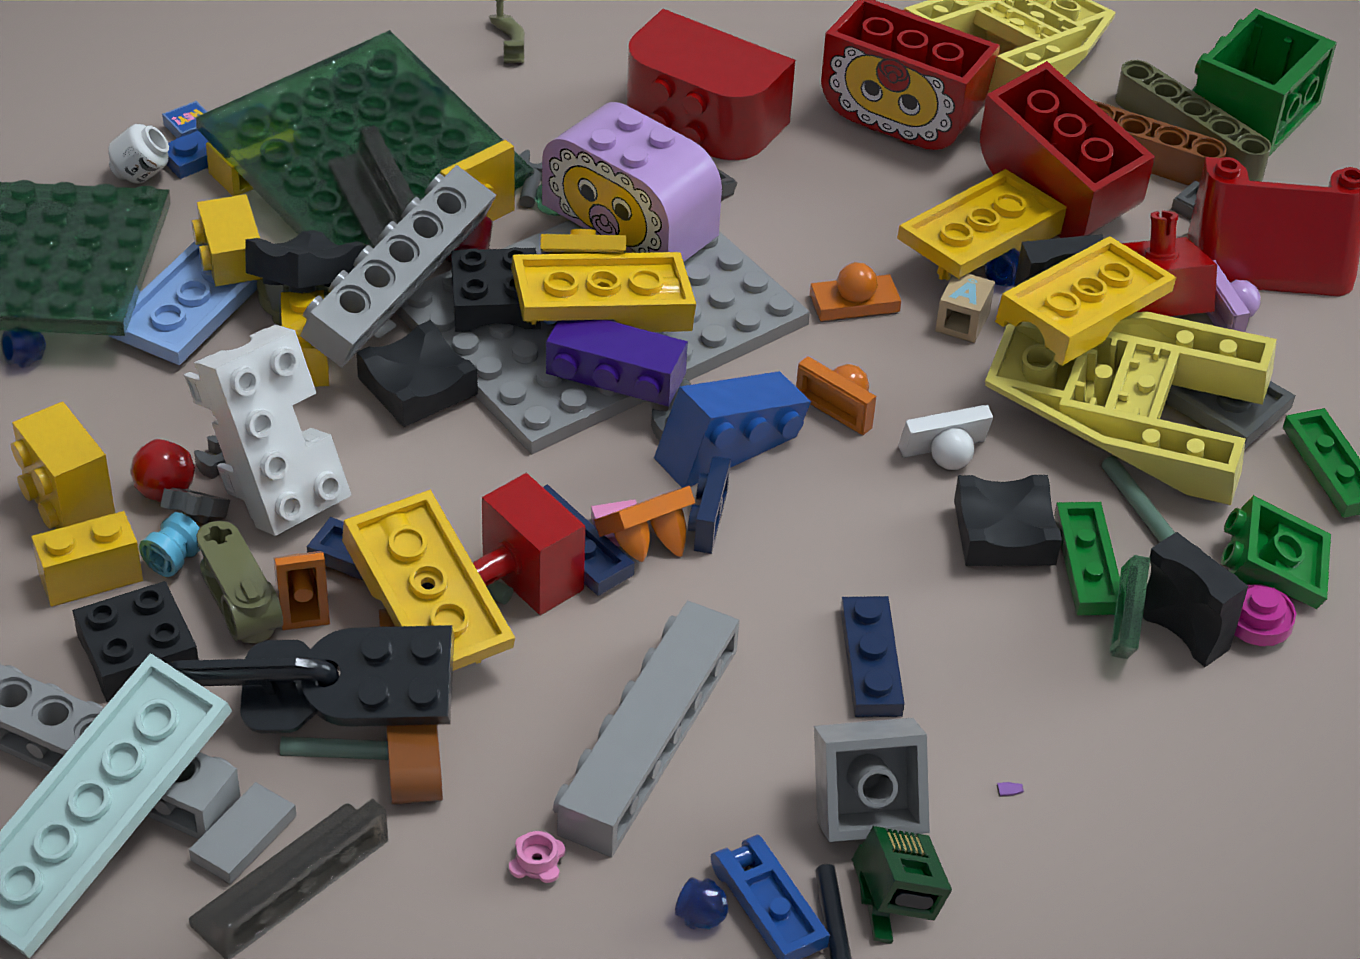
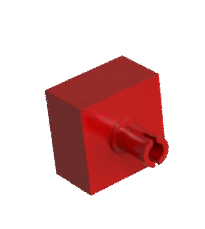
[1122,211,1217,316]
[472,473,585,616]

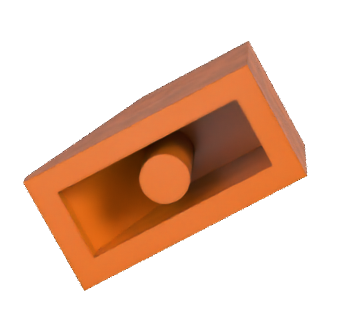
[273,551,330,631]

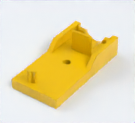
[897,169,1067,281]
[995,236,1177,366]
[511,252,696,332]
[342,489,515,671]

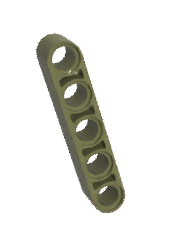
[1115,60,1271,182]

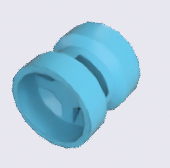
[139,512,200,577]

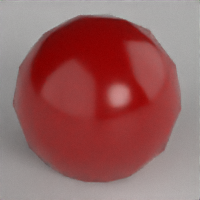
[130,439,195,502]

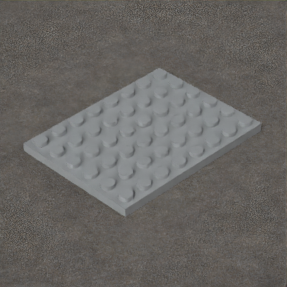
[395,220,810,455]

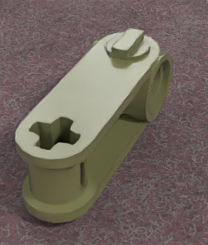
[196,521,283,643]

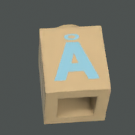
[935,274,995,343]

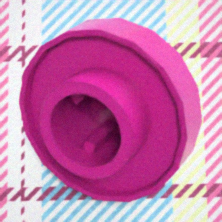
[1234,585,1297,646]

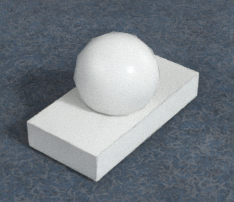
[898,405,993,470]

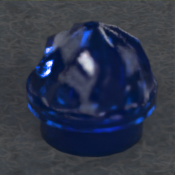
[984,248,1020,287]
[1,324,46,368]
[675,877,728,929]

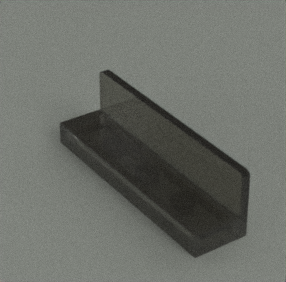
[328,126,415,249]
[189,798,388,959]

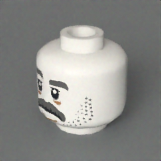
[108,124,169,184]

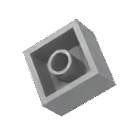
[814,718,930,842]

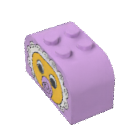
[542,102,722,262]

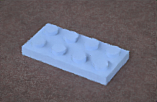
[107,241,257,366]

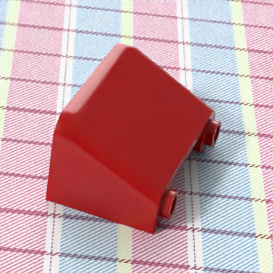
[1188,157,1360,296]

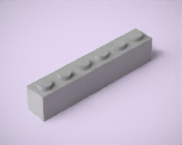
[553,600,740,857]

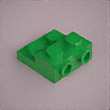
[1221,495,1331,609]

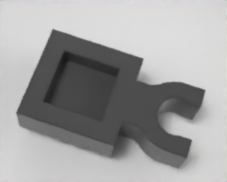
[160,488,230,524]

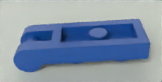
[710,834,830,959]

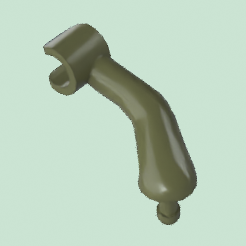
[489,0,525,63]

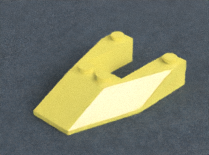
[904,0,1116,93]
[985,312,1277,505]

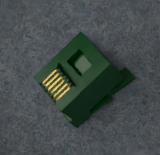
[851,826,952,944]

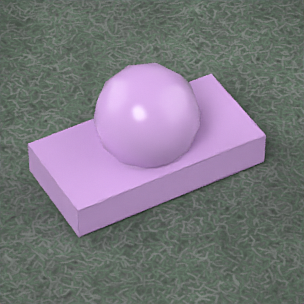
[1207,260,1261,332]

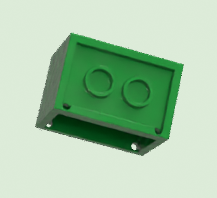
[1192,8,1337,156]

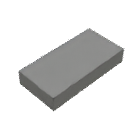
[189,782,297,884]

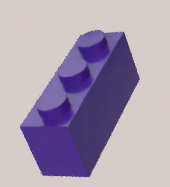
[546,320,688,407]

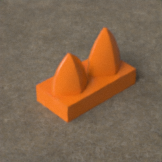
[594,486,696,562]

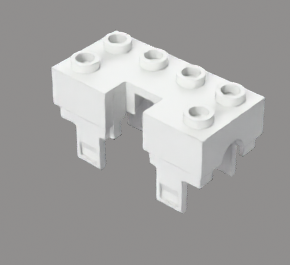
[184,324,352,536]

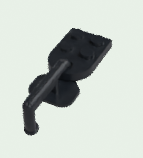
[167,625,454,733]

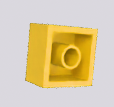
[11,401,115,529]

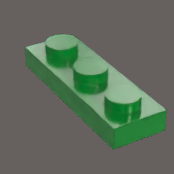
[1283,408,1360,518]
[1054,502,1126,615]

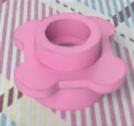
[509,831,565,883]

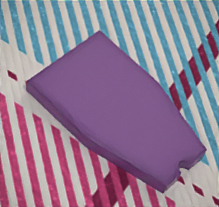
[997,782,1024,796]

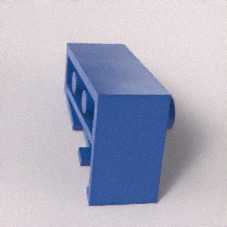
[654,371,811,488]

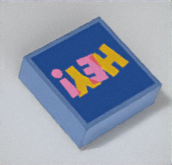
[162,101,216,138]

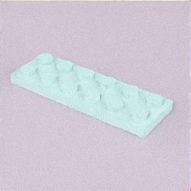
[0,653,232,959]

